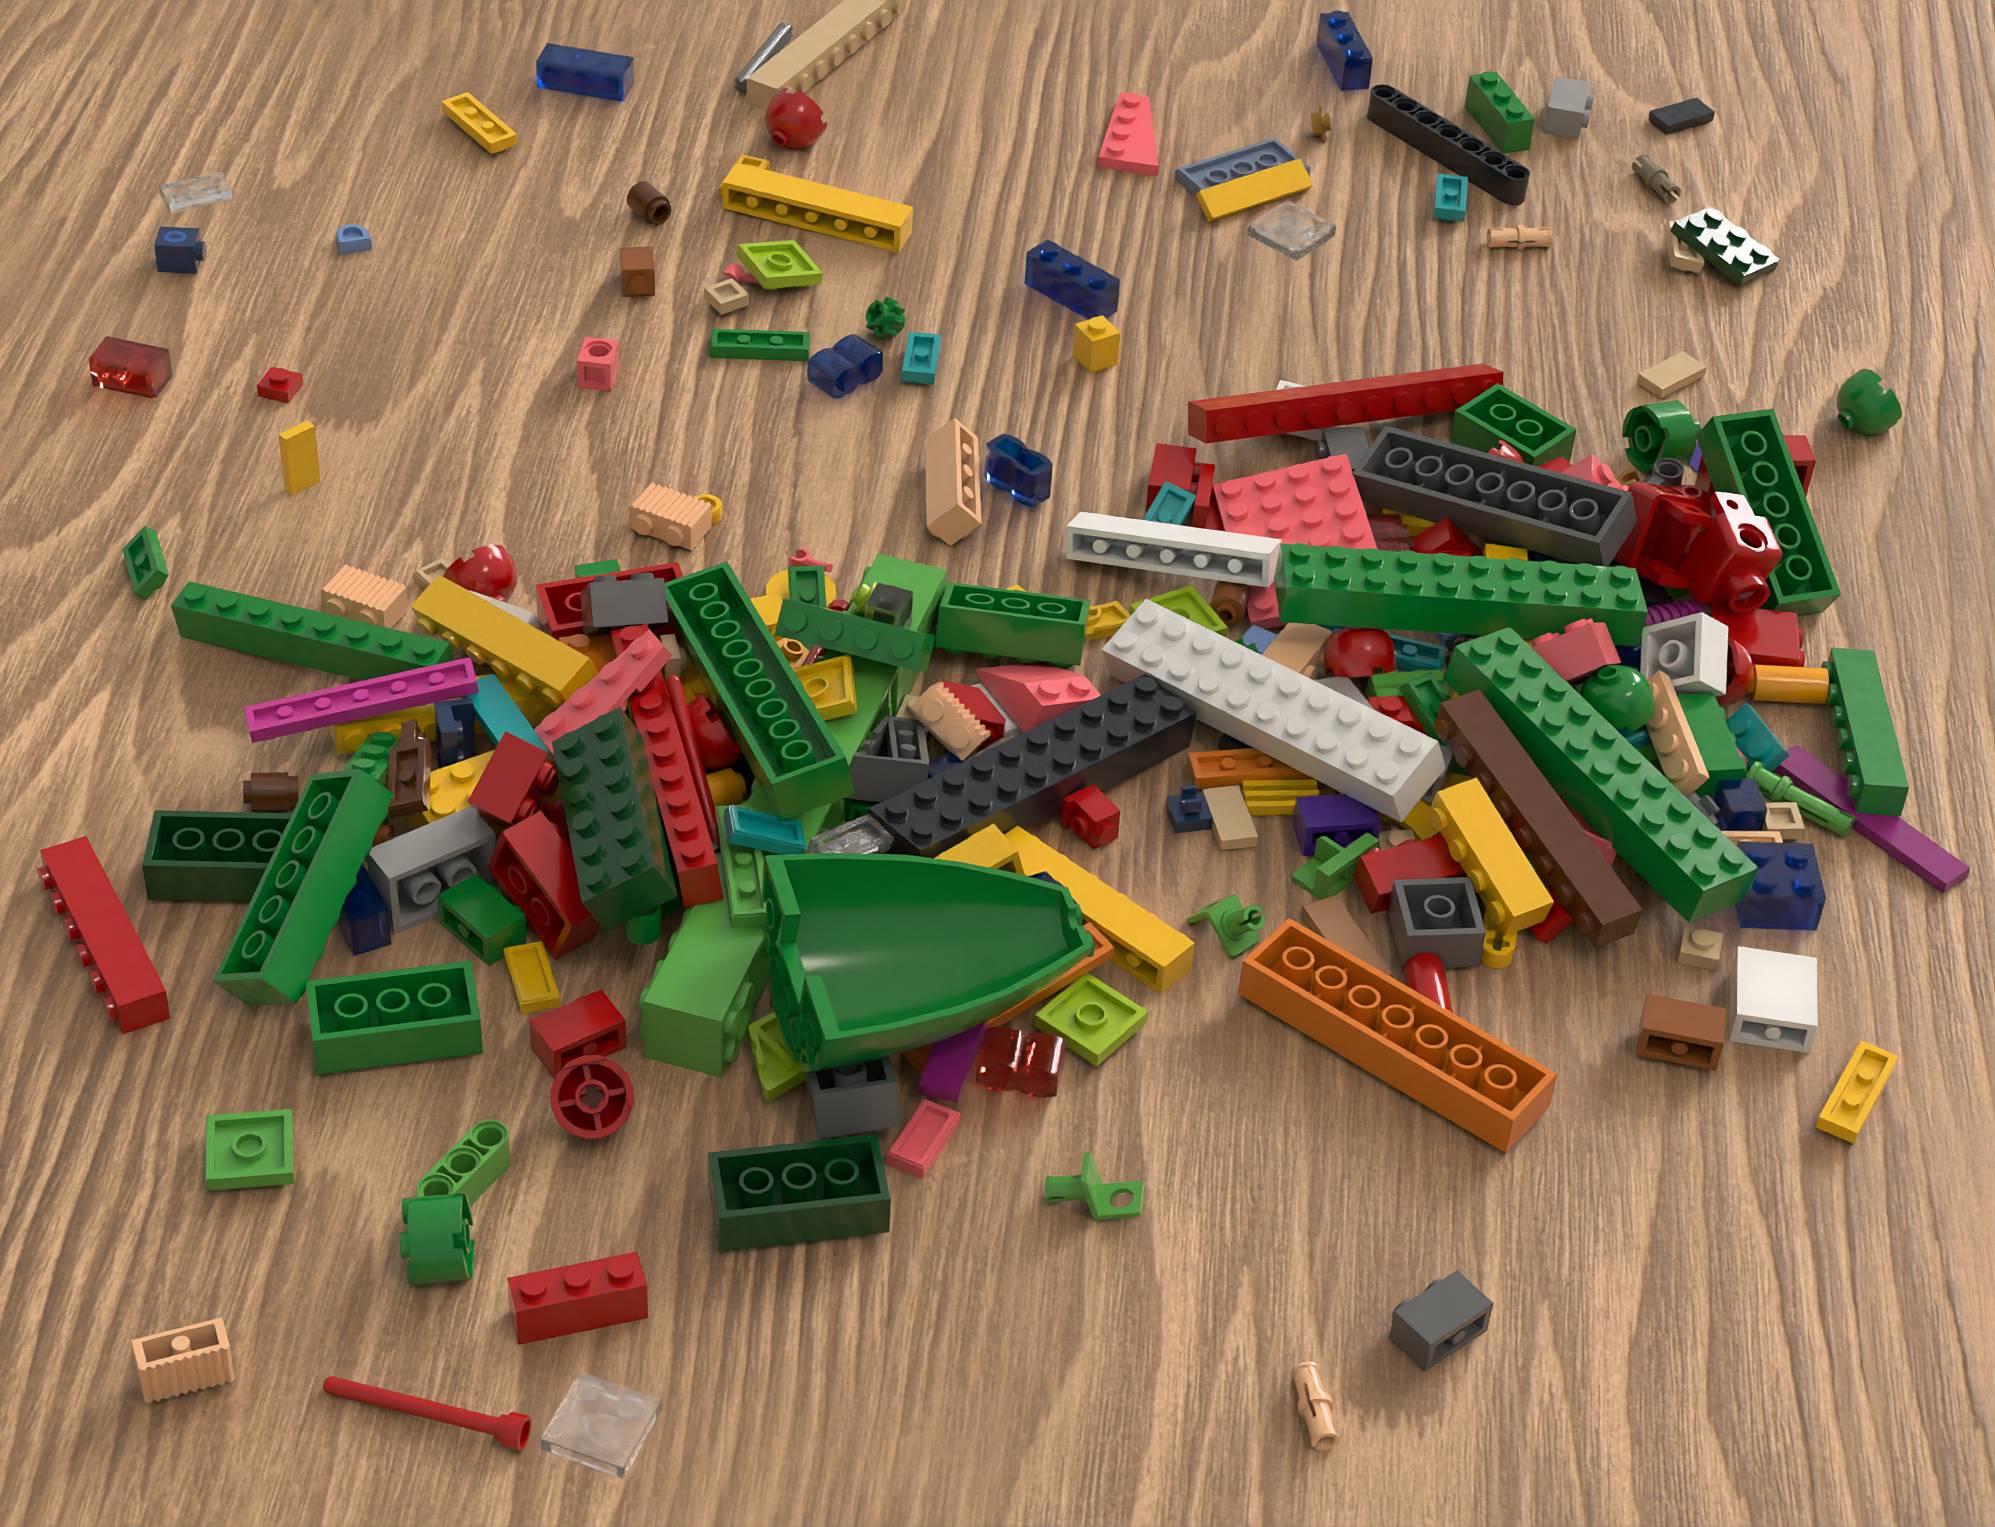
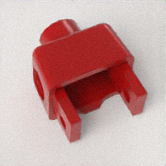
[1613,481,1713,589]
[1679,492,1782,613]

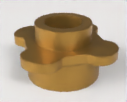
[1310,105,1332,141]

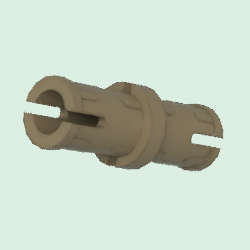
[1632,155,1681,204]

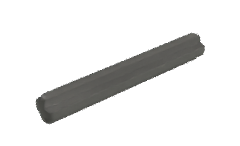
[734,23,793,92]

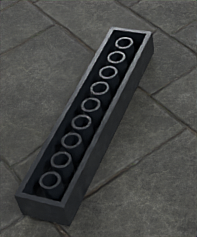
[864,674,1197,858]

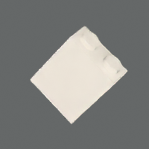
[1729,946,1818,1053]

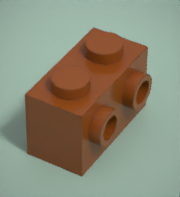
[1636,994,1727,1071]

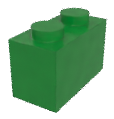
[437,873,527,966]

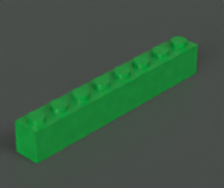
[171,581,454,681]

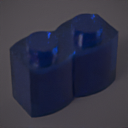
[807,334,883,399]
[984,433,1053,508]

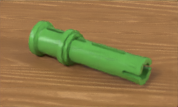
[1741,761,1856,838]

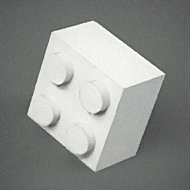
[1640,612,1728,697]

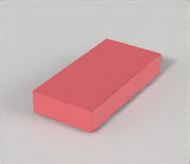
[886,1099,961,1178]

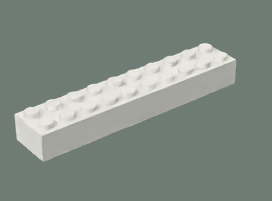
[1101,599,1446,822]

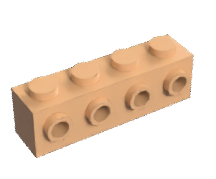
[925,418,981,546]

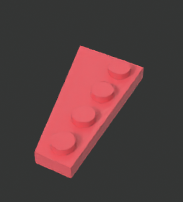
[1098,93,1159,176]
[534,629,672,755]

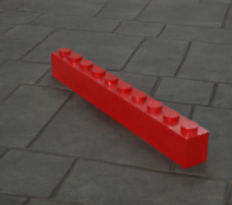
[1188,363,1504,444]
[611,624,724,908]

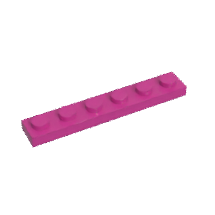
[244,657,479,743]

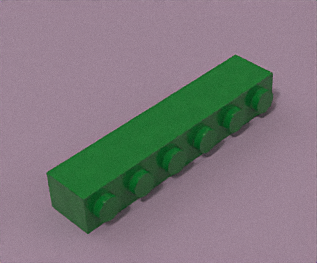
[1821,647,1909,816]

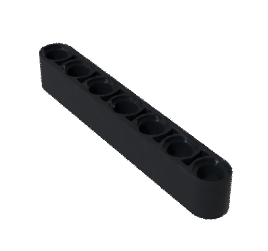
[1367,84,1530,205]

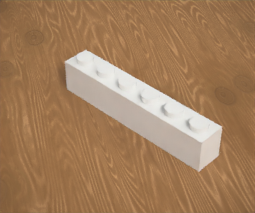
[1066,512,1282,587]

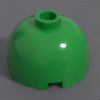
[1837,368,1902,436]
[1580,665,1655,733]

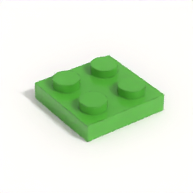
[205,1109,294,1191]

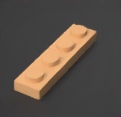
[1645,670,1710,797]

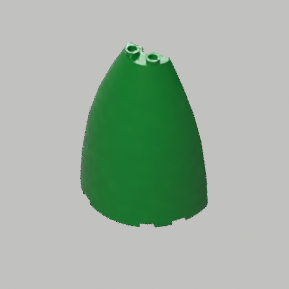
[762,853,1094,1072]

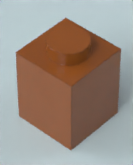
[620,247,655,297]

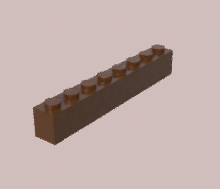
[1435,689,1642,948]

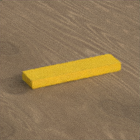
[1196,158,1313,222]

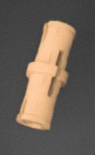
[1487,225,1553,250]
[1291,1361,1340,1451]

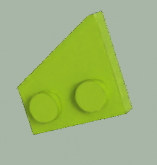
[748,1011,806,1102]

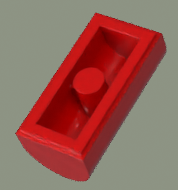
[1403,953,1453,1013]

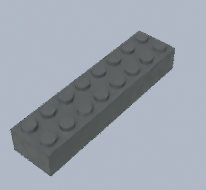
[1352,426,1637,567]

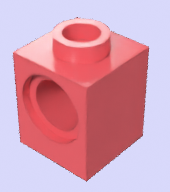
[577,337,619,391]

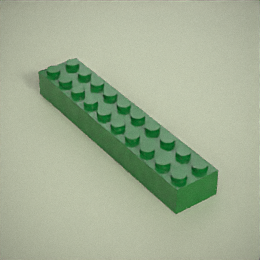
[1274,543,1648,646]
[664,561,855,821]
[1443,627,1759,923]

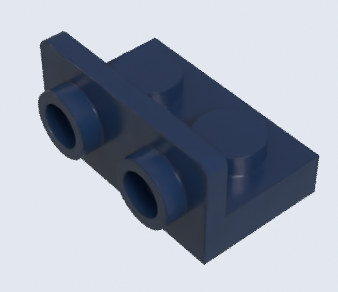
[434,698,475,769]

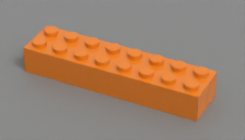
[1238,918,1557,1153]

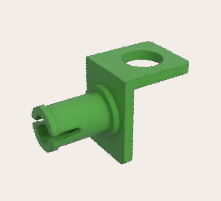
[1186,894,1265,957]
[1045,1152,1145,1221]

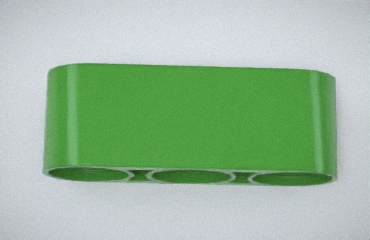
[416,1120,510,1207]

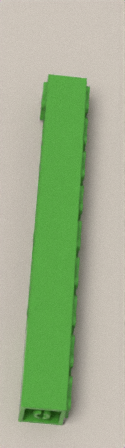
[639,554,947,1078]

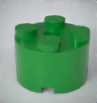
[1622,400,1701,472]
[399,1193,475,1286]

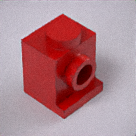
[1061,784,1121,850]

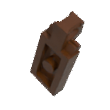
[387,720,432,818]

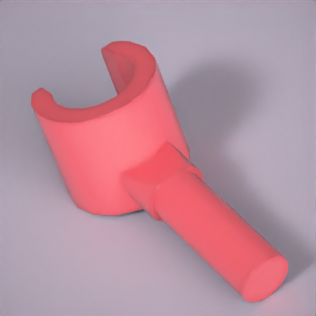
[722,263,760,284]
[789,548,833,573]

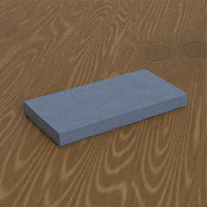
[1175,138,1310,198]

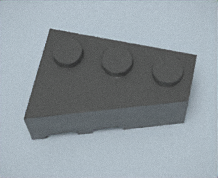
[847,716,929,802]

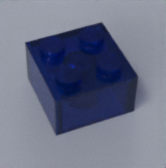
[1735,841,1826,931]

